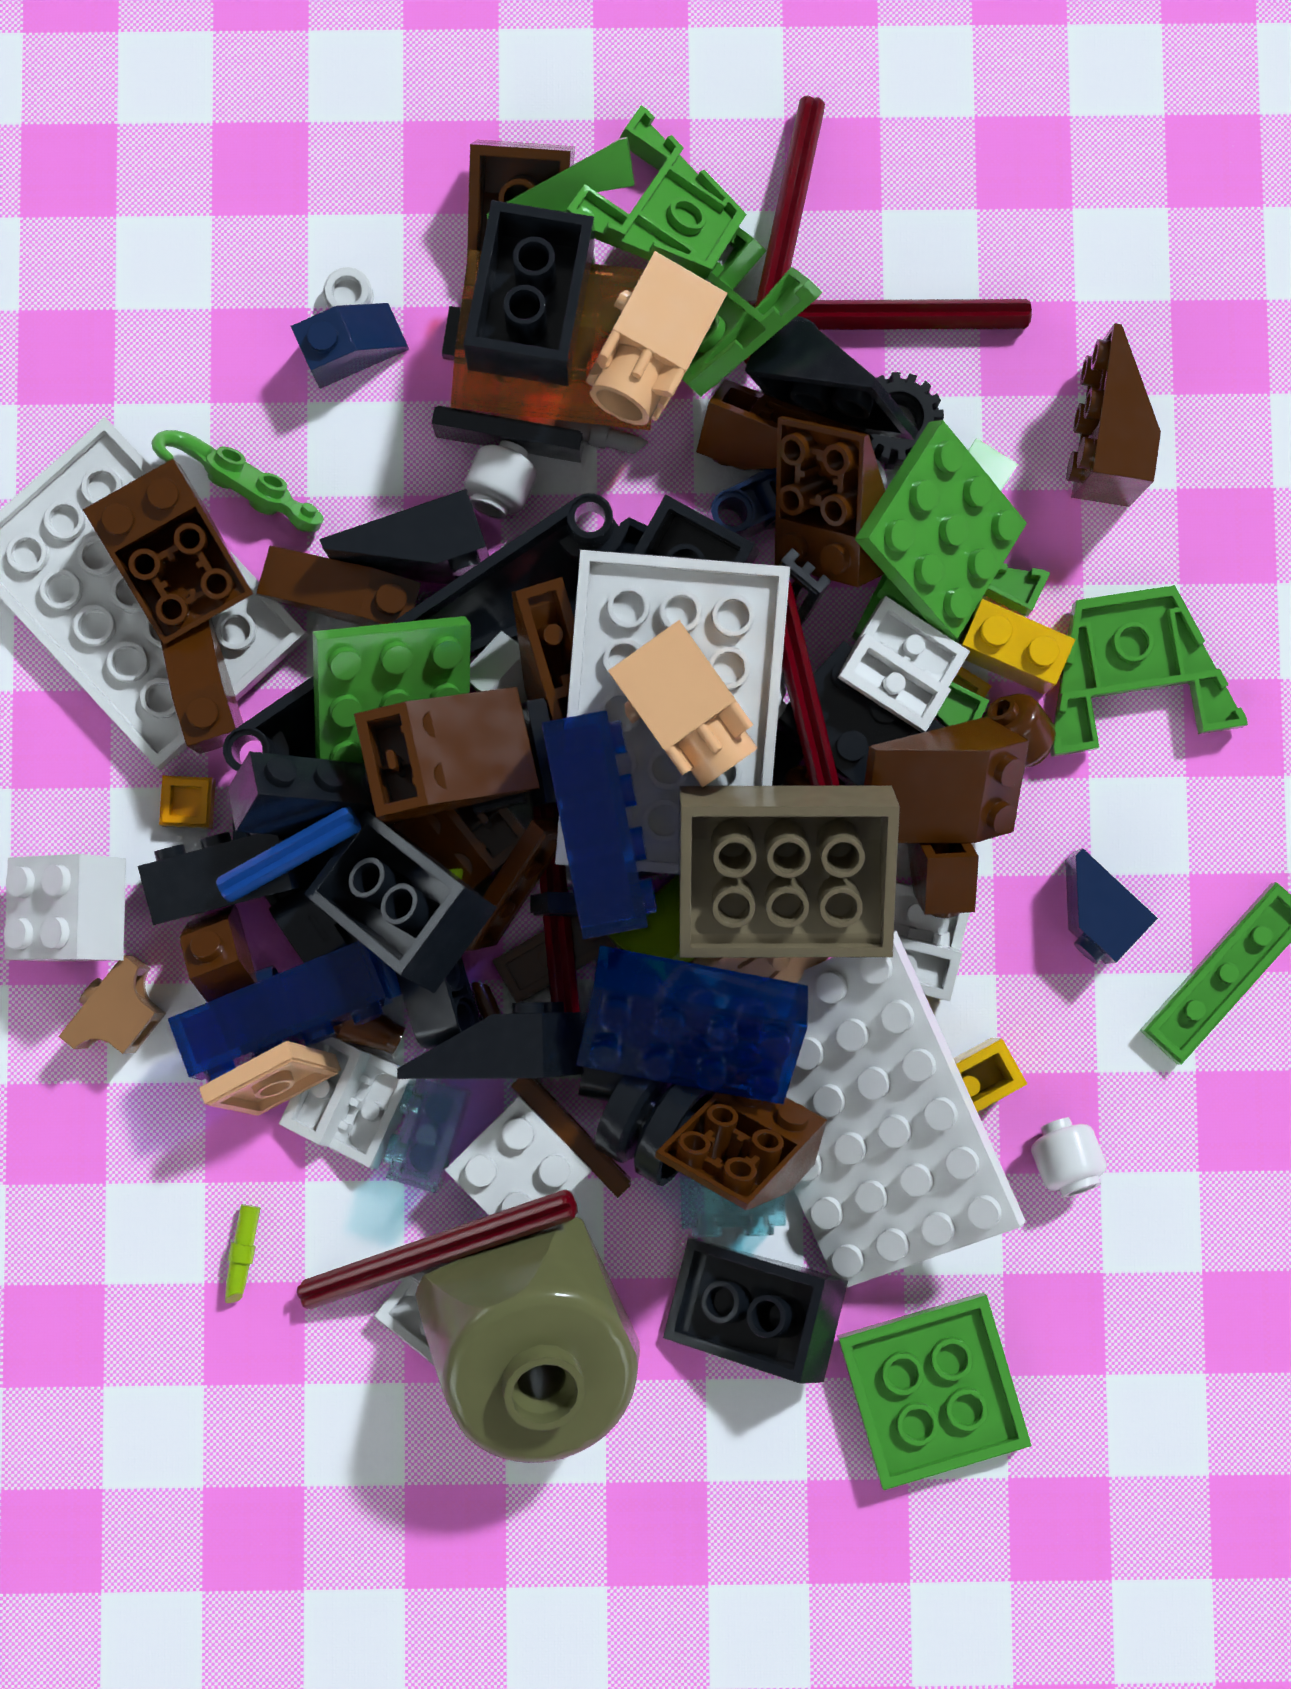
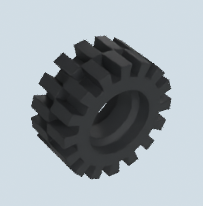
[864,372,944,470]

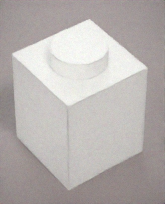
[470,631,528,703]

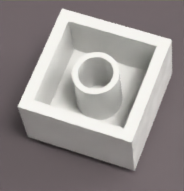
[4,854,126,962]
[445,1096,592,1215]

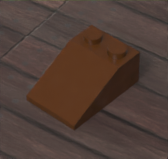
[466,139,575,299]
[864,717,1029,843]

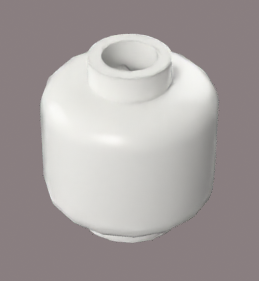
[464,440,537,519]
[1031,1117,1107,1198]

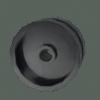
[595,1051,717,1186]

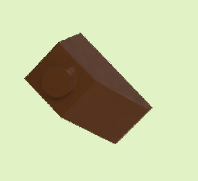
[907,843,979,918]
[179,904,260,1008]

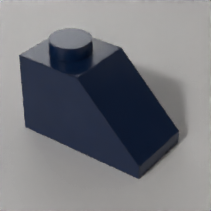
[291,303,409,389]
[1065,848,1158,964]

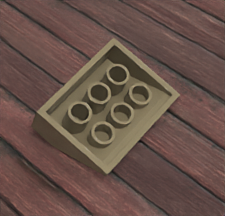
[679,786,900,958]

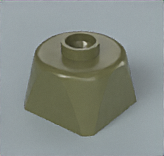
[415,1217,640,1463]

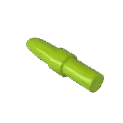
[225,1204,261,1303]

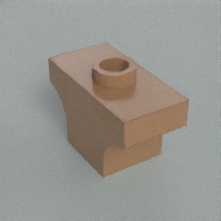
[58,955,166,1054]

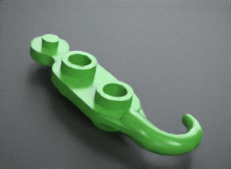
[151,430,324,532]

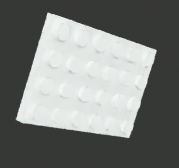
[0,417,309,770]
[555,550,790,874]
[717,931,1026,1288]

